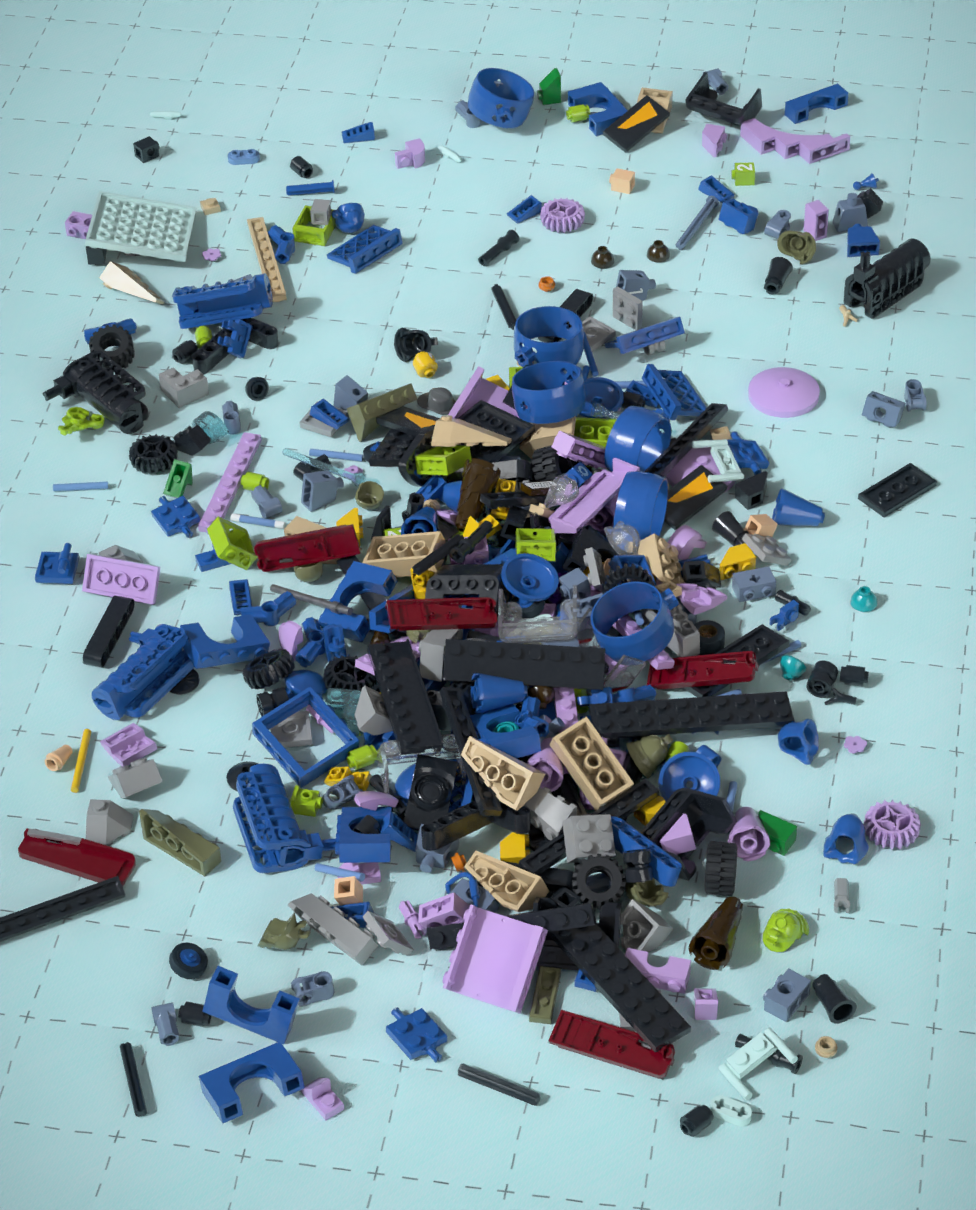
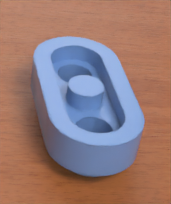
[228,149,260,165]

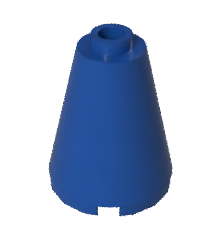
[772,489,825,526]
[401,507,438,535]
[471,673,528,713]

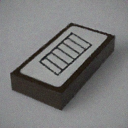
[520,480,562,496]

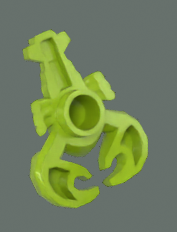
[58,407,105,436]

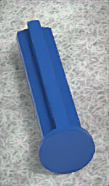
[286,180,335,196]

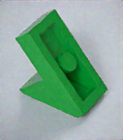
[163,459,193,498]

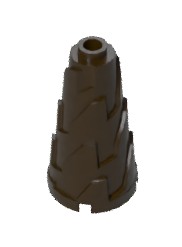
[455,458,501,533]
[689,896,743,970]

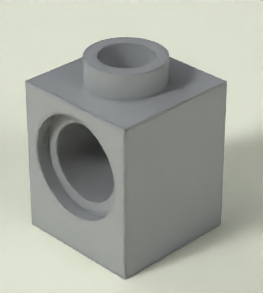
[310,199,332,225]

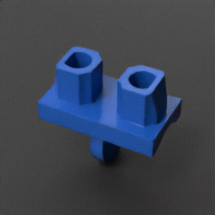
[322,624,347,662]

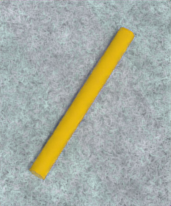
[71,729,91,793]

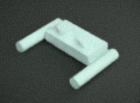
[692,439,744,483]
[719,1028,798,1100]

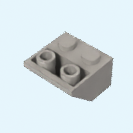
[108,757,163,798]

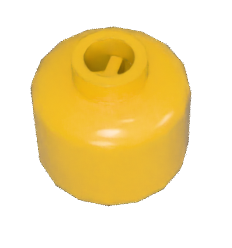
[413,351,438,378]

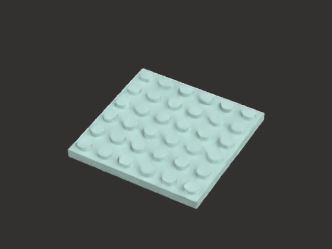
[85,191,197,262]

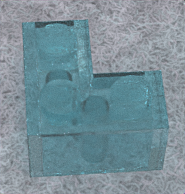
[325,688,363,736]

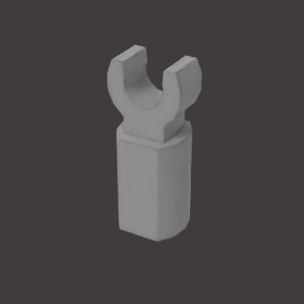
[834,878,850,913]

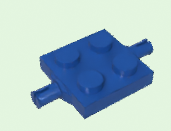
[727,431,769,475]
[151,496,201,538]
[386,1007,447,1063]

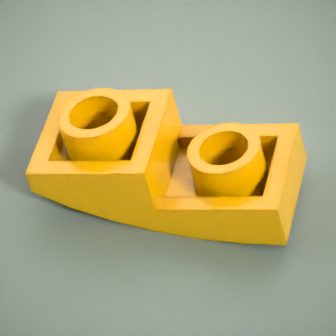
[491,478,516,520]
[324,766,372,791]

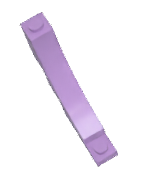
[740,118,850,164]

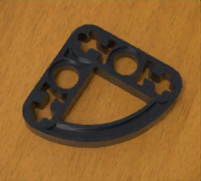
[398,434,444,487]

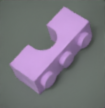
[625,948,691,994]

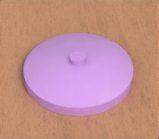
[748,367,820,418]
[665,447,736,492]

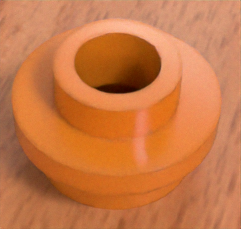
[538,276,555,292]
[451,852,467,873]

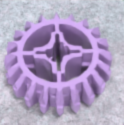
[540,198,585,233]
[864,799,921,850]

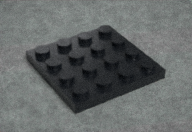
[453,400,535,463]

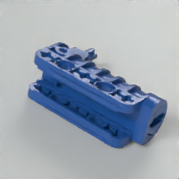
[172,273,273,329]
[92,624,195,720]
[233,763,336,873]

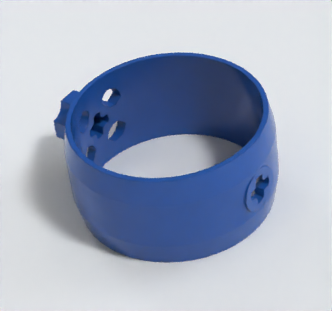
[468,68,534,128]
[514,306,584,371]
[512,361,586,424]
[604,406,671,472]
[613,471,668,555]
[591,582,679,664]

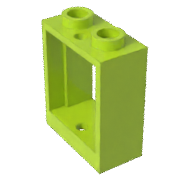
[292,205,336,246]
[415,445,472,475]
[207,516,258,570]
[516,528,556,561]

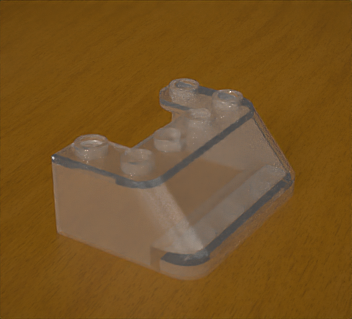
[498,585,580,643]

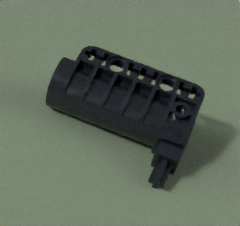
[843,238,931,319]
[42,351,149,434]

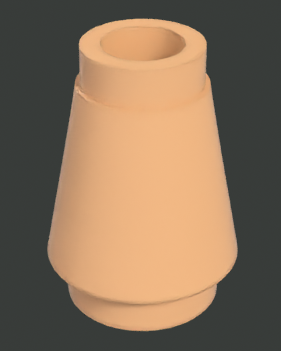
[45,744,73,771]

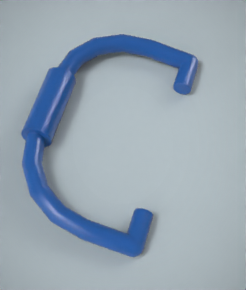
[445,872,480,907]

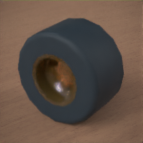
[694,620,725,655]

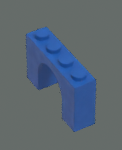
[568,82,628,136]
[318,561,398,642]
[180,614,270,669]
[470,704,541,758]
[335,807,392,863]
[203,966,300,1045]
[198,1041,305,1124]

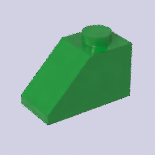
[537,68,561,105]
[758,810,797,856]

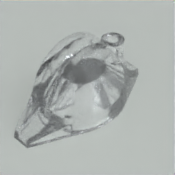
[544,473,579,508]
[604,521,640,555]

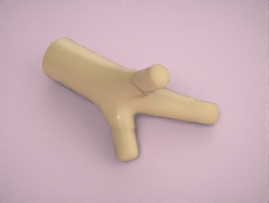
[839,305,858,327]

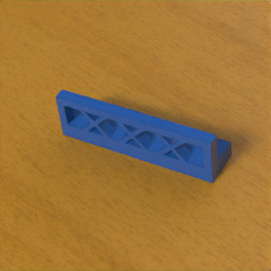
[369,585,415,633]

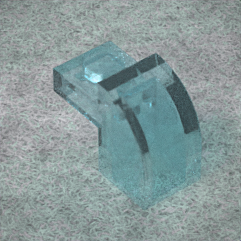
[191,411,229,445]

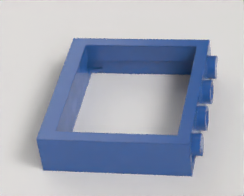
[252,687,360,788]

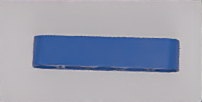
[611,816,682,887]

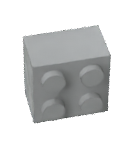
[562,814,616,863]

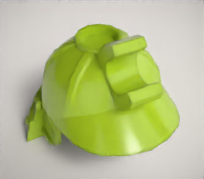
[762,908,809,952]

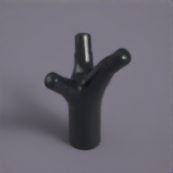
[824,688,857,705]

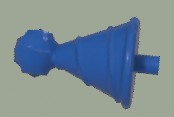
[853,173,879,190]

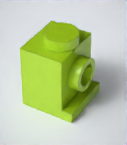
[290,785,323,817]

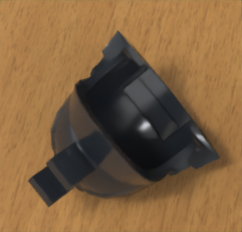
[394,327,438,362]

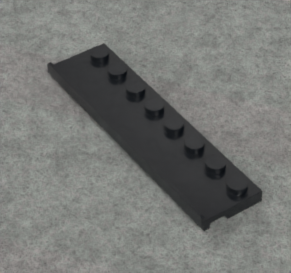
[367,639,444,755]
[443,639,605,691]

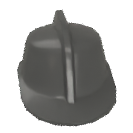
[417,387,456,415]

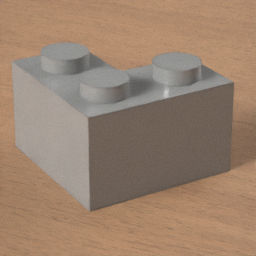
[159,367,209,408]

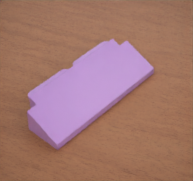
[548,458,640,533]

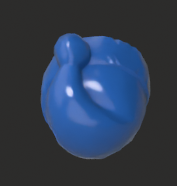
[332,203,365,233]

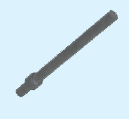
[270,584,353,615]

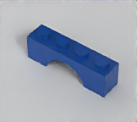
[785,83,848,124]

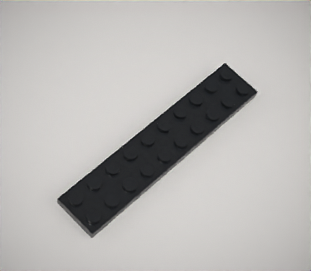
[589,691,795,738]

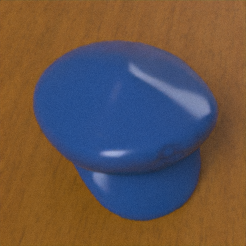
[284,670,327,699]

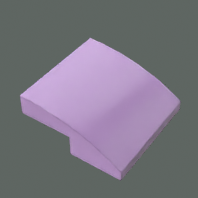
[100,723,157,767]

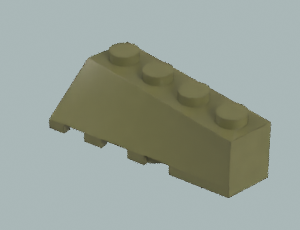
[346,383,418,442]
[139,809,221,877]

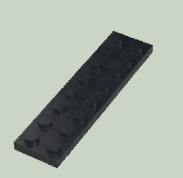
[550,924,691,1053]

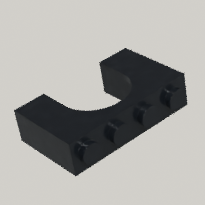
[500,506,582,550]
[562,527,627,572]

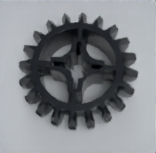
[129,434,178,475]
[602,563,655,614]
[242,649,295,689]
[323,655,376,701]

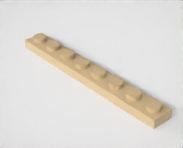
[247,217,287,302]

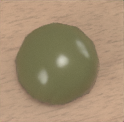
[355,481,384,510]
[294,562,323,583]

